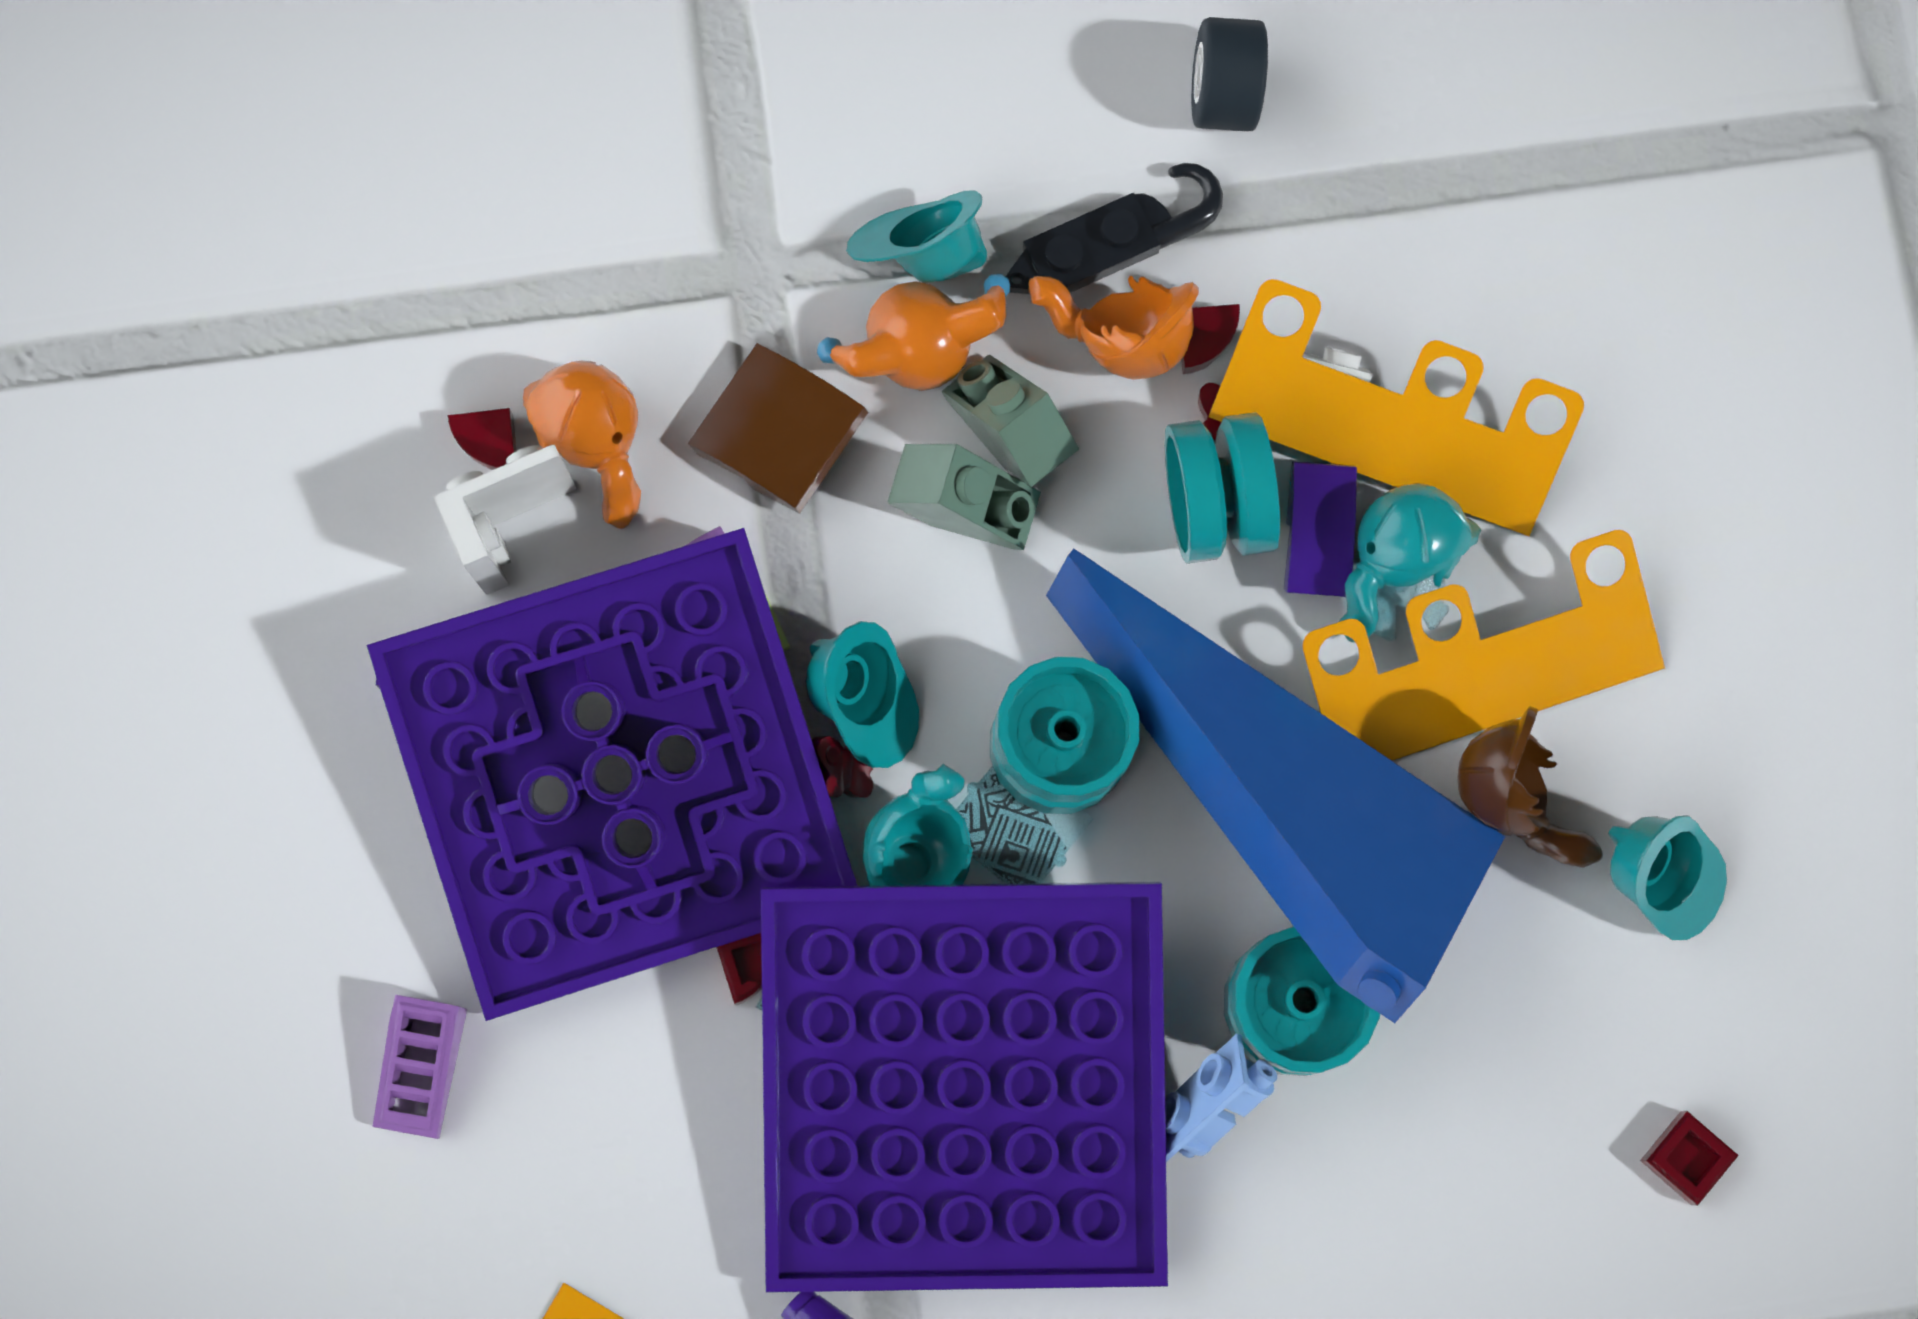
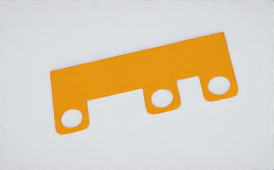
[1208,279,1584,536]
[1302,530,1665,761]

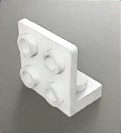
[433,445,576,595]

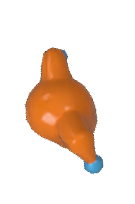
[817,274,1010,391]

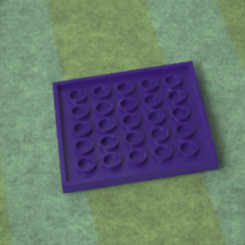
[761,882,1168,1293]

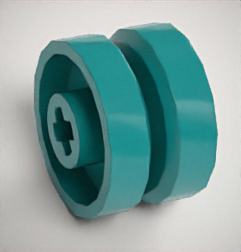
[1164,412,1280,564]
[990,657,1139,814]
[1223,926,1380,1076]

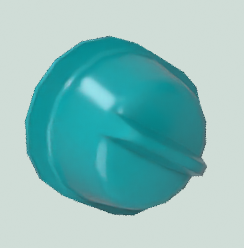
[846,190,987,283]
[805,621,919,768]
[1608,815,1727,940]

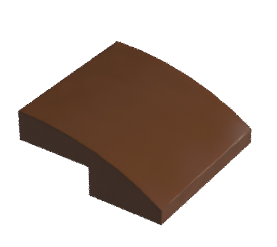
[688,343,869,514]

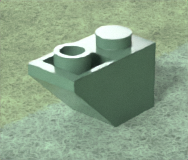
[941,354,1079,487]
[887,444,1041,550]

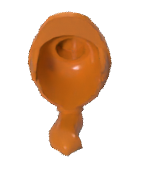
[1029,276,1199,380]
[523,360,641,529]

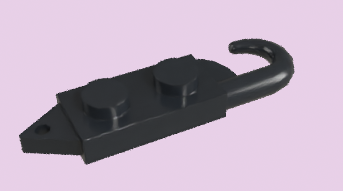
[1005,163,1223,294]

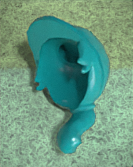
[1339,483,1481,642]
[863,764,973,886]

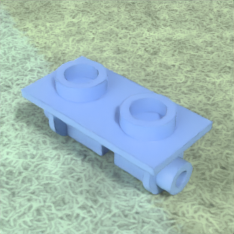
[1165,1033,1277,1162]

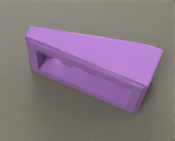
[372,995,468,1139]

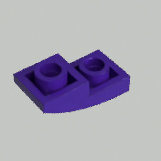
[1283,461,1357,597]

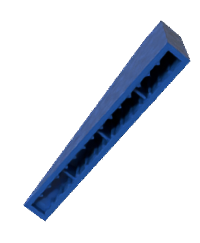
[1046,548,1505,1024]

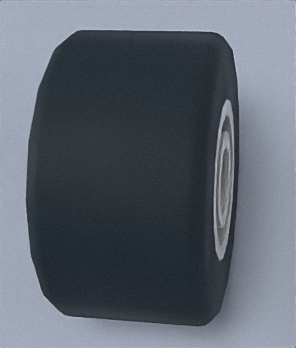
[1191,17,1268,131]

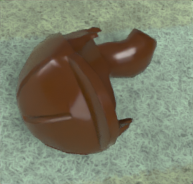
[1457,706,1603,868]

